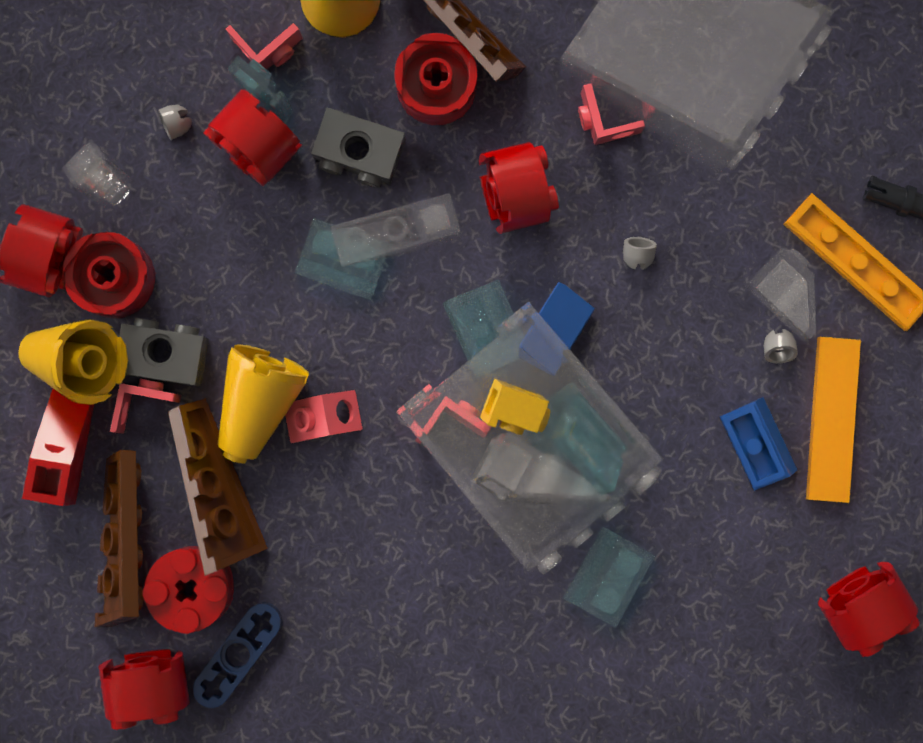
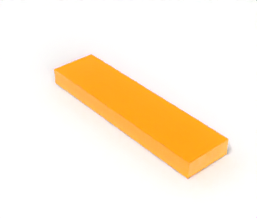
[783,193,923,331]
[806,337,861,503]

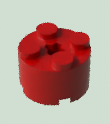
[394,33,477,125]
[203,89,302,187]
[479,142,559,234]
[0,204,83,298]
[63,232,156,318]
[143,546,234,634]
[818,562,920,657]
[98,649,190,730]

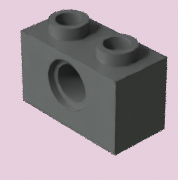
[311,107,406,188]
[119,318,209,387]

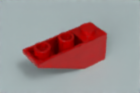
[22,389,94,506]

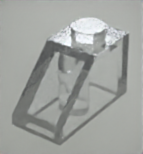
[744,247,816,341]

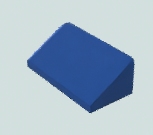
[518,282,595,376]
[720,397,797,491]

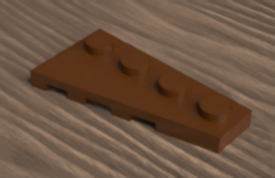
[424,0,526,81]
[168,398,268,576]
[95,450,144,627]

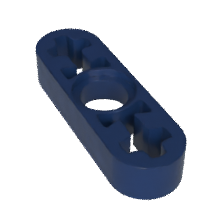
[193,602,282,708]

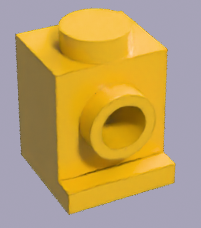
[480,378,550,435]

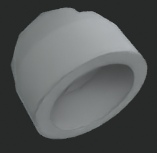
[158,105,192,140]
[623,237,657,270]
[763,329,798,364]

